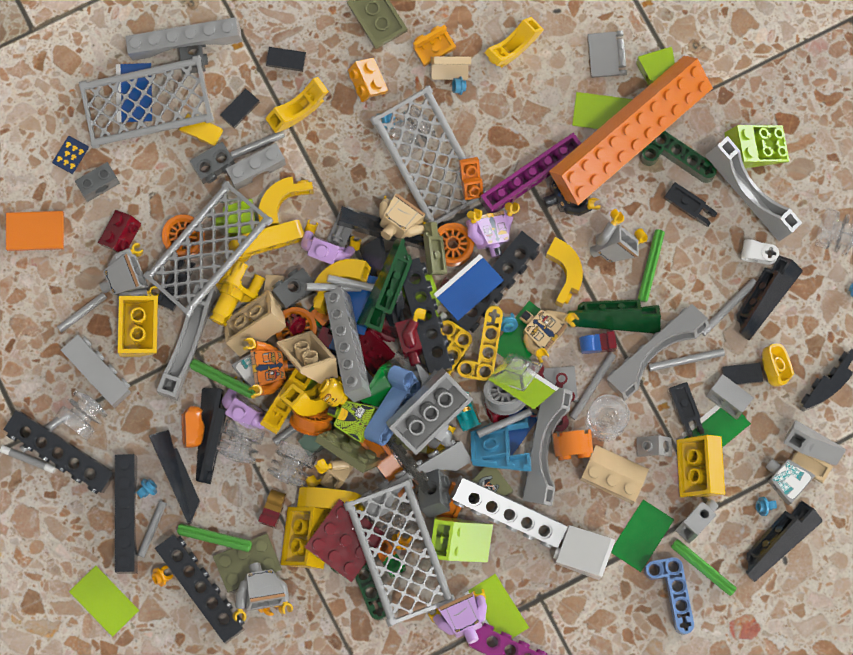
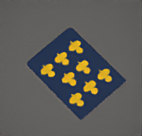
[52,136,89,174]

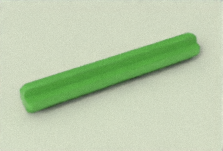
[638,229,665,302]
[190,359,256,398]
[177,524,252,552]
[671,539,737,596]

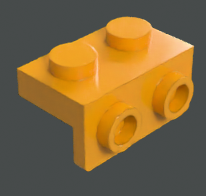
[413,25,456,67]
[348,58,388,102]

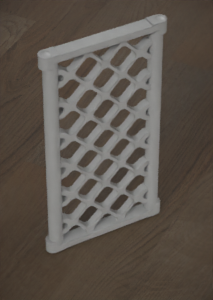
[79,55,214,149]
[369,85,486,224]
[143,180,273,317]
[344,479,455,627]

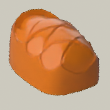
[181,406,205,448]

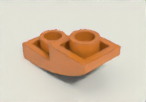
[459,157,483,200]

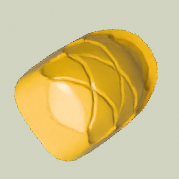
[762,344,794,387]

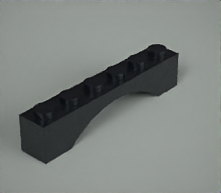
[115,454,138,574]

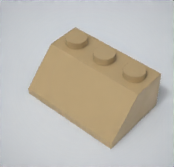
[224,290,286,356]
[276,331,338,384]
[580,445,649,504]

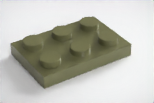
[347,0,408,49]
[315,428,381,473]
[213,533,282,593]

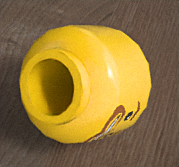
[318,378,348,407]

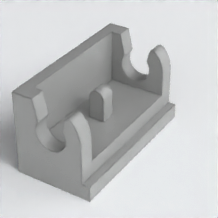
[706,375,754,420]

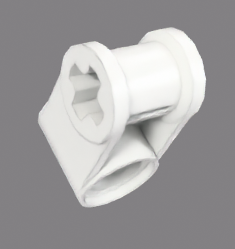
[741,239,779,265]

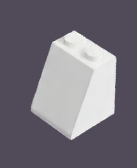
[553,525,615,580]

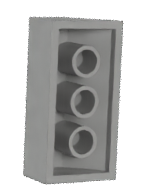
[386,367,473,455]

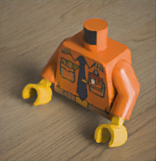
[243,338,295,399]

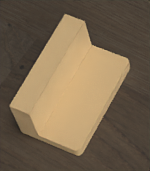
[431,56,471,80]

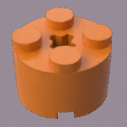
[552,430,594,461]

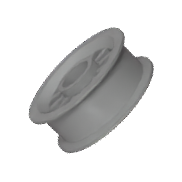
[483,380,526,415]

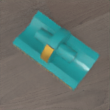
[456,392,481,432]

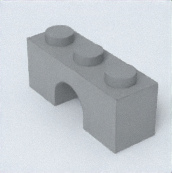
[226,143,286,190]

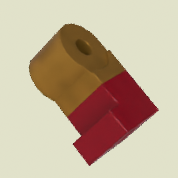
[258,489,287,529]

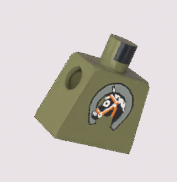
[468,467,513,507]

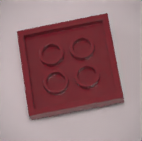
[304,499,384,582]

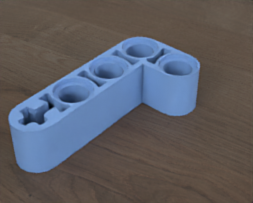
[364,365,420,446]
[644,558,694,635]

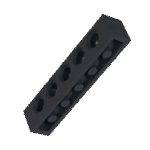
[449,231,540,333]
[403,258,455,375]
[3,410,115,494]
[155,534,245,644]

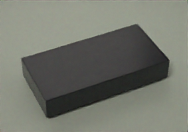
[266,47,306,72]
[220,88,260,129]
[722,362,763,385]

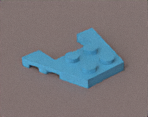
[471,417,532,471]

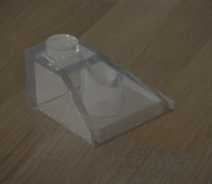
[490,352,543,391]

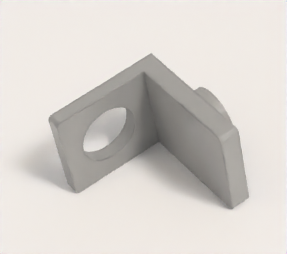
[637,435,672,457]

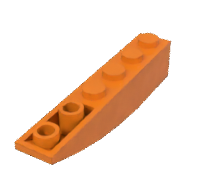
[338,397,417,497]

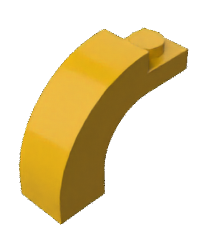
[485,17,544,68]
[265,77,329,133]
[258,177,314,228]
[545,237,583,308]
[313,259,371,315]
[260,367,311,434]
[279,375,342,416]
[297,487,367,516]

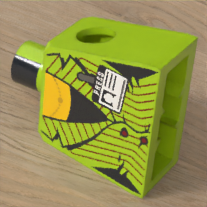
[327,401,377,443]

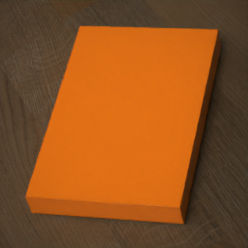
[6,211,64,251]

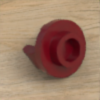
[285,314,306,335]

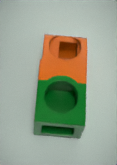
[377,540,406,579]

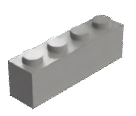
[61,335,131,408]

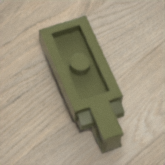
[423,222,447,275]

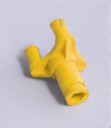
[209,261,265,327]

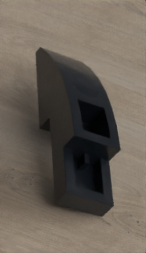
[800,348,853,412]

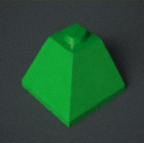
[360,361,392,407]

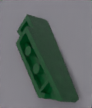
[357,238,412,332]
[567,300,661,334]

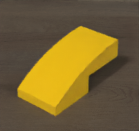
[179,113,223,146]

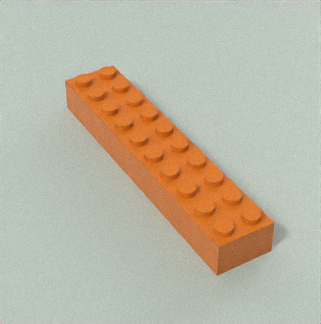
[549,55,713,205]

